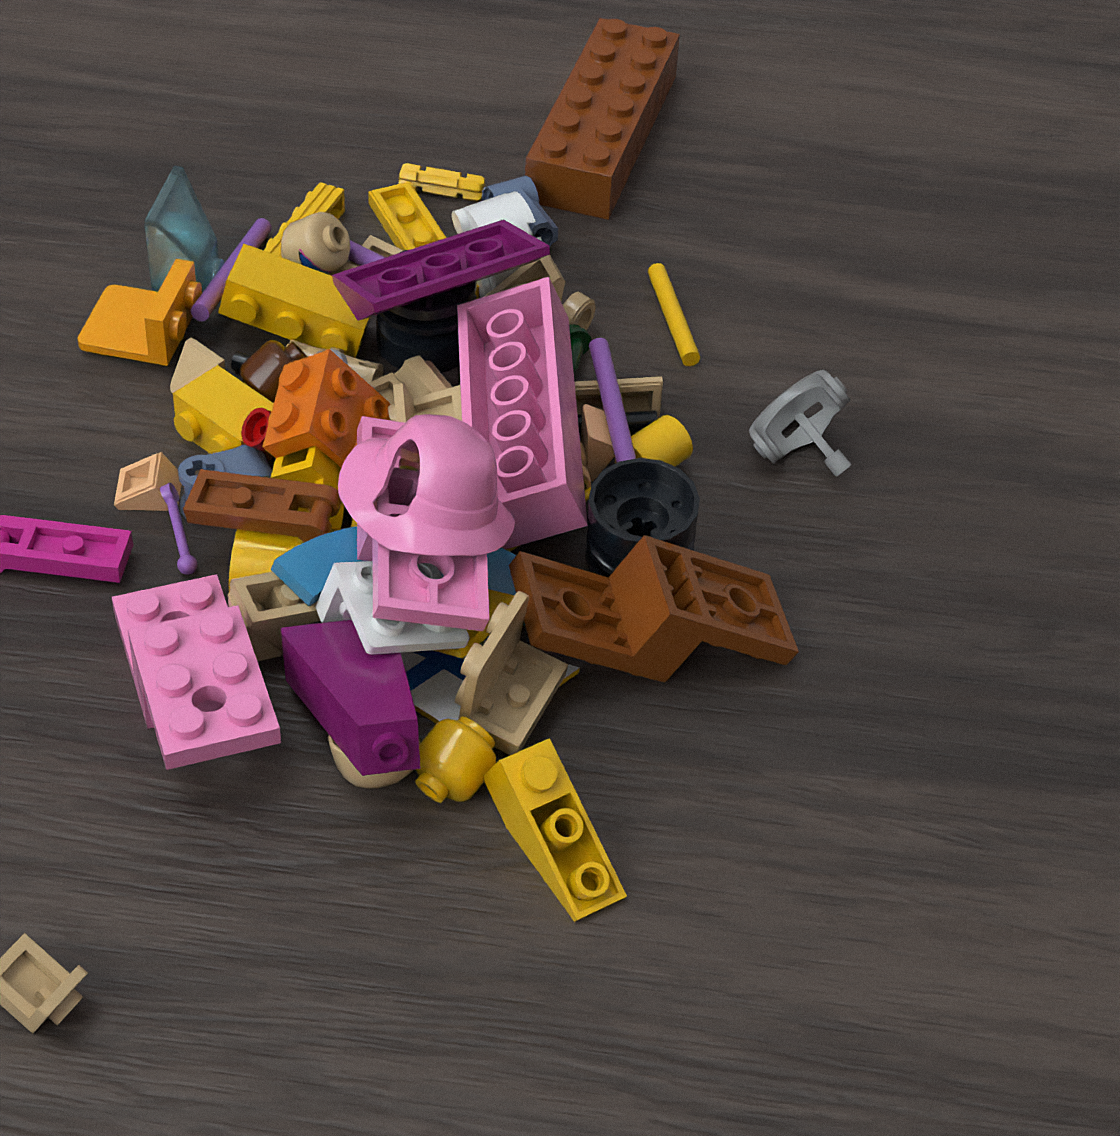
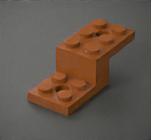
[508,535,799,683]

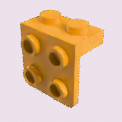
[77,259,202,366]

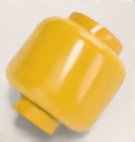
[415,716,496,803]

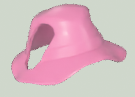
[338,414,515,556]

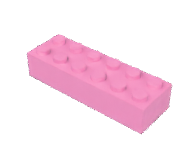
[457,277,588,550]

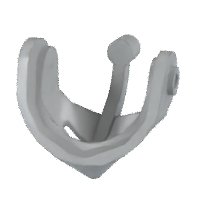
[749,370,852,477]

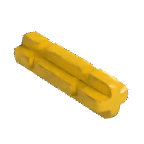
[399,163,485,202]

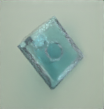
[144,166,224,293]

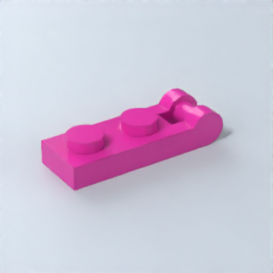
[0,515,134,583]

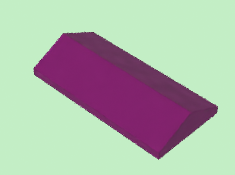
[332,219,550,321]

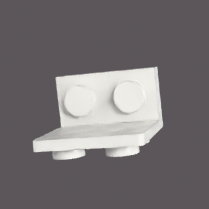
[315,561,470,655]

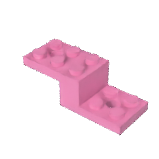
[357,416,489,631]
[112,574,281,770]

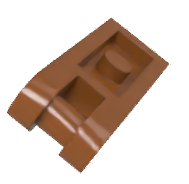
[183,469,342,542]

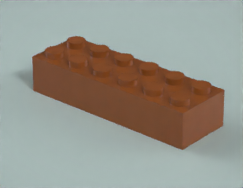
[525,18,680,220]

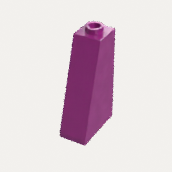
[281,620,421,776]

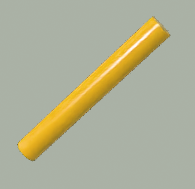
[648,263,700,366]

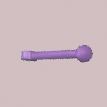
[160,483,198,575]

